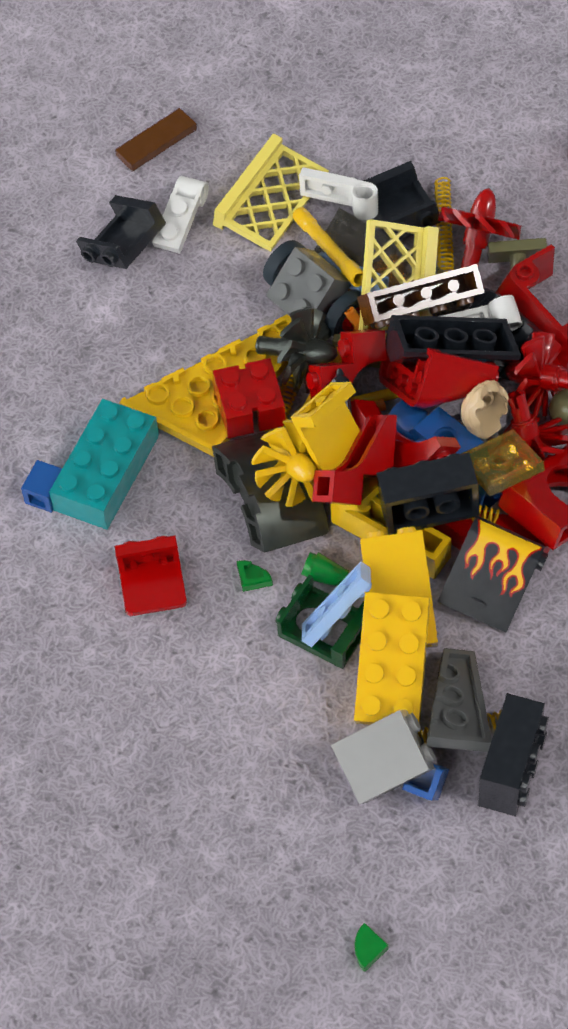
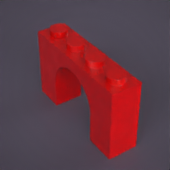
[498,444,568,550]

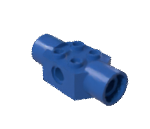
[388,400,510,510]

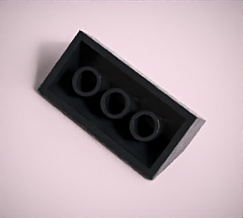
[386,315,521,366]

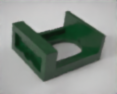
[275,574,364,669]

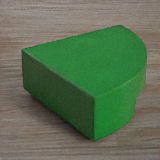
[236,560,273,592]
[355,923,389,972]

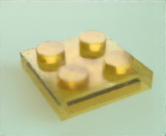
[461,429,545,496]

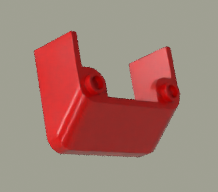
[495,244,568,371]

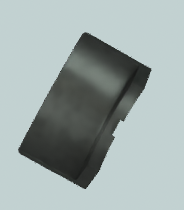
[212,429,329,553]

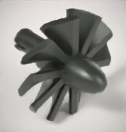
[255,307,338,394]

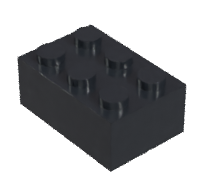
[377,452,480,535]
[478,693,549,817]

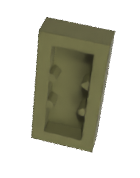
[487,238,547,270]

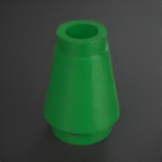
[301,552,349,586]

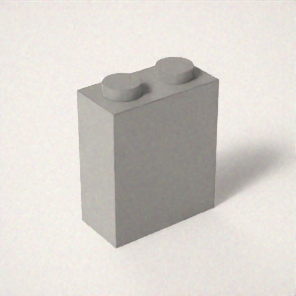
[331,710,436,805]

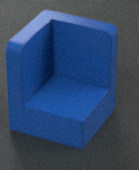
[21,460,62,513]
[402,763,450,801]

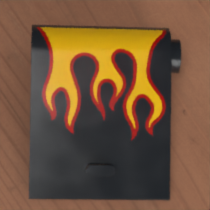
[437,515,549,633]

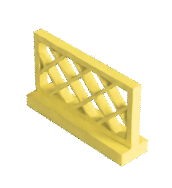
[213,133,329,252]
[359,219,439,338]

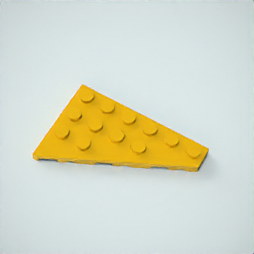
[119,314,292,457]

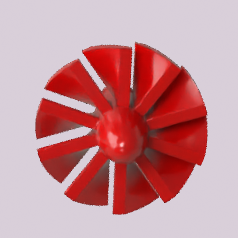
[438,188,522,269]
[504,331,568,419]
[485,390,568,469]

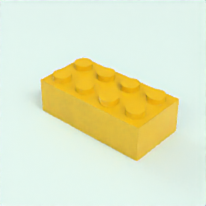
[354,592,430,725]

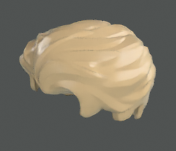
[461,380,509,440]

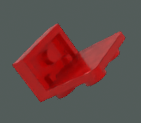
[114,535,187,616]

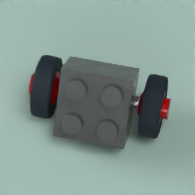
[263,240,361,337]

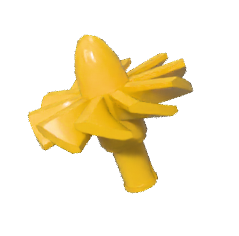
[252,420,318,507]

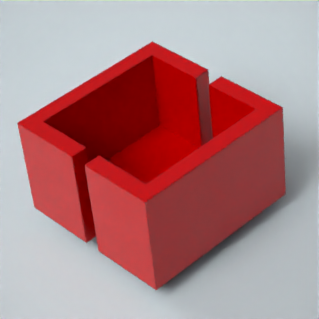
[212,358,286,439]

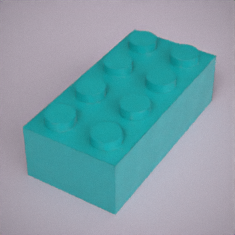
[49,398,159,530]

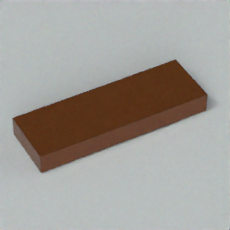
[115,108,197,172]

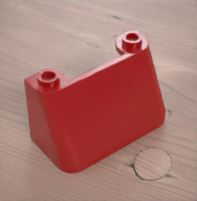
[379,348,499,409]

